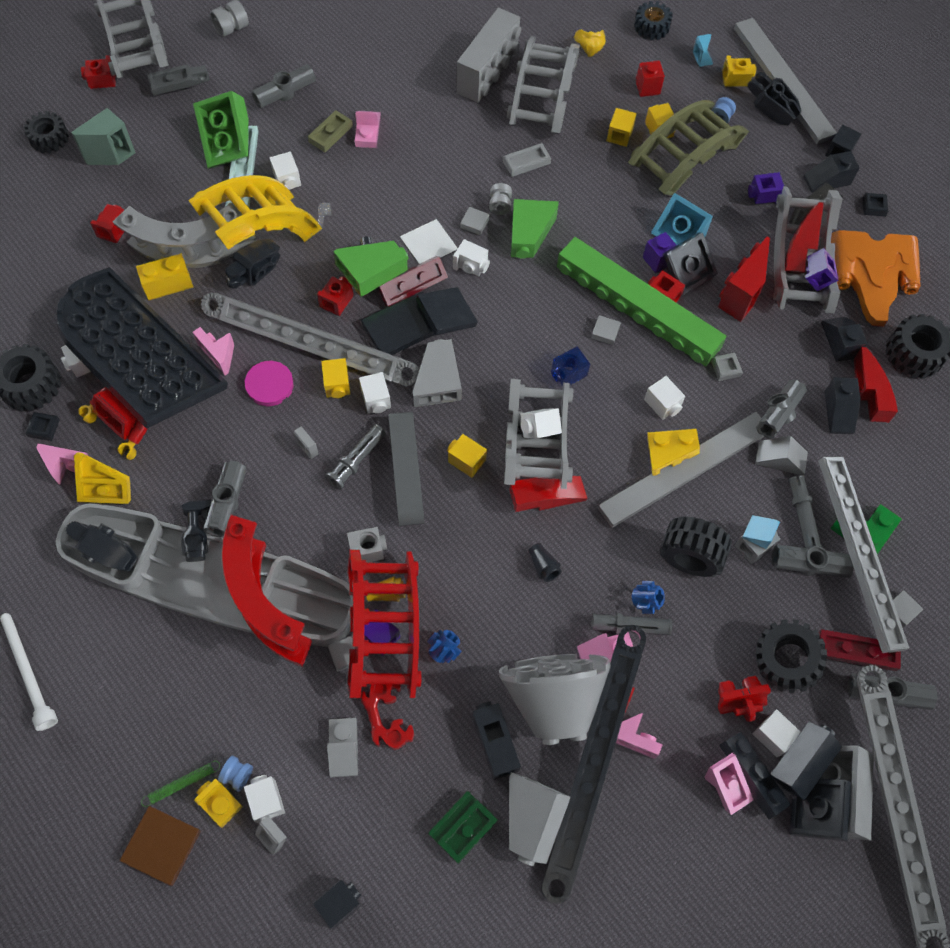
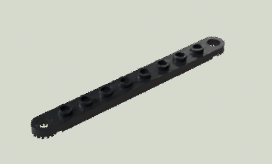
[542,625,646,904]

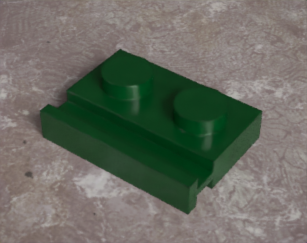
[428,791,498,864]

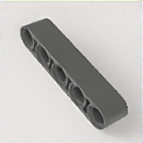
[389,412,424,526]

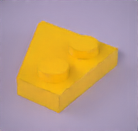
[647,429,700,476]
[74,452,131,504]

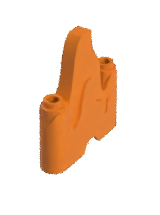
[831,230,921,327]

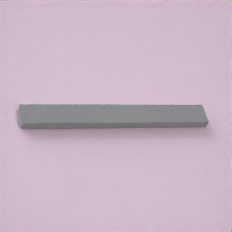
[734,18,837,145]
[598,412,764,528]
[818,457,909,653]

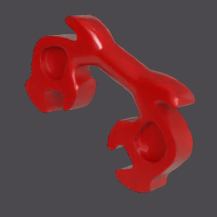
[361,684,414,750]

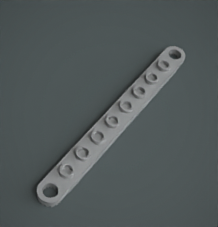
[201,293,419,386]
[856,665,950,948]

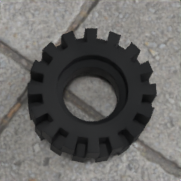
[24,111,69,153]

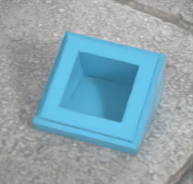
[742,515,780,549]

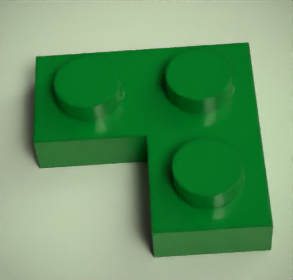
[830,504,902,554]

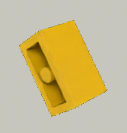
[136,253,193,300]

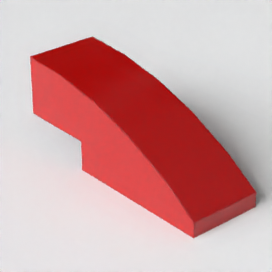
[785,202,824,274]
[854,347,898,423]
[509,476,587,512]

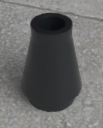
[528,543,562,582]

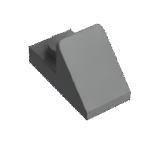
[327,718,358,778]

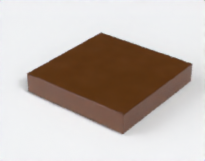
[120,806,201,886]

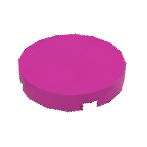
[245,360,294,407]

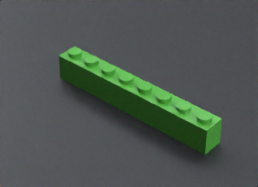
[557,237,727,367]

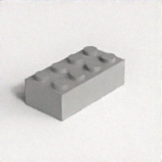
[457,8,521,103]

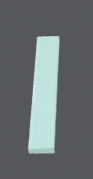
[225,126,258,207]

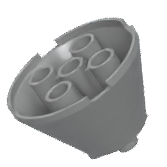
[499,654,611,745]

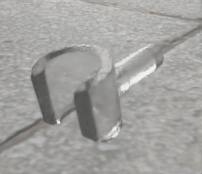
[317,203,332,233]

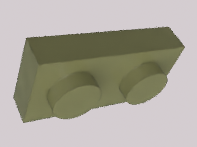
[308,110,353,152]

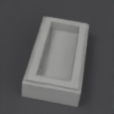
[503,143,551,177]

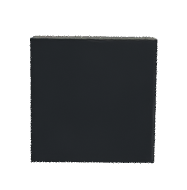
[863,193,889,217]
[25,412,60,441]

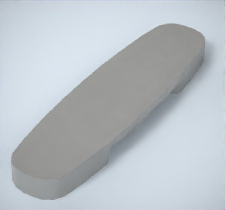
[56,503,353,647]

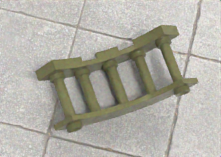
[628,100,749,196]

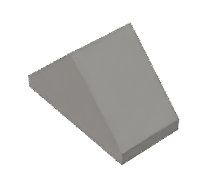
[755,436,808,475]

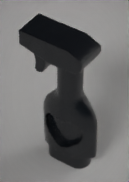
[181,500,211,562]

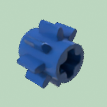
[632,581,665,614]
[427,630,461,663]

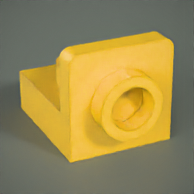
[194,779,243,828]

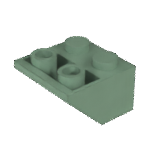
[71,108,136,165]

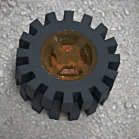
[634,1,672,40]

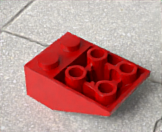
[718,237,770,322]

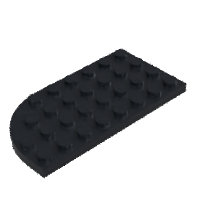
[57,267,228,429]

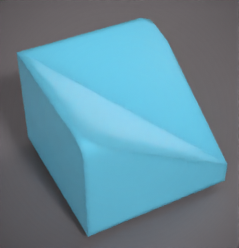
[693,34,713,67]

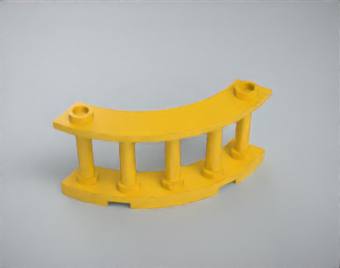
[188,175,322,250]

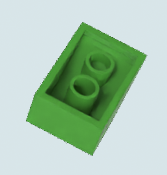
[193,91,248,168]

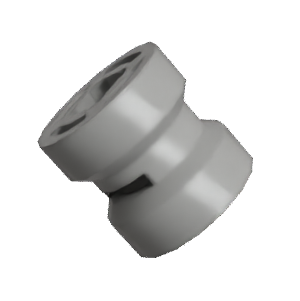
[489,183,512,215]

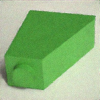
[511,199,558,259]
[333,241,408,297]

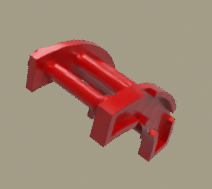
[222,515,312,667]
[347,549,422,698]

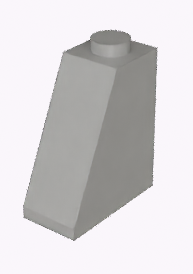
[413,339,462,407]
[509,772,570,866]

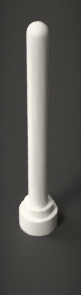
[0,613,58,731]

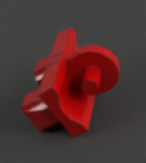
[718,676,771,722]

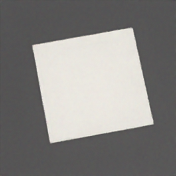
[400,219,458,264]

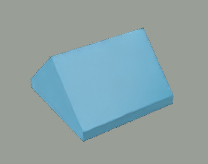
[651,193,713,245]

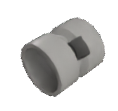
[210,0,249,37]

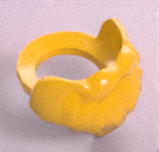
[574,29,606,57]

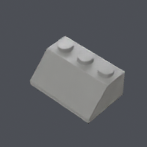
[820,746,874,840]

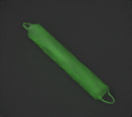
[141,761,220,807]

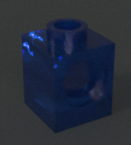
[551,346,590,386]

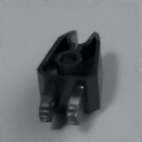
[747,71,802,126]
[225,239,280,289]
[66,521,138,572]

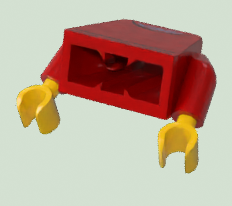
[78,387,148,460]

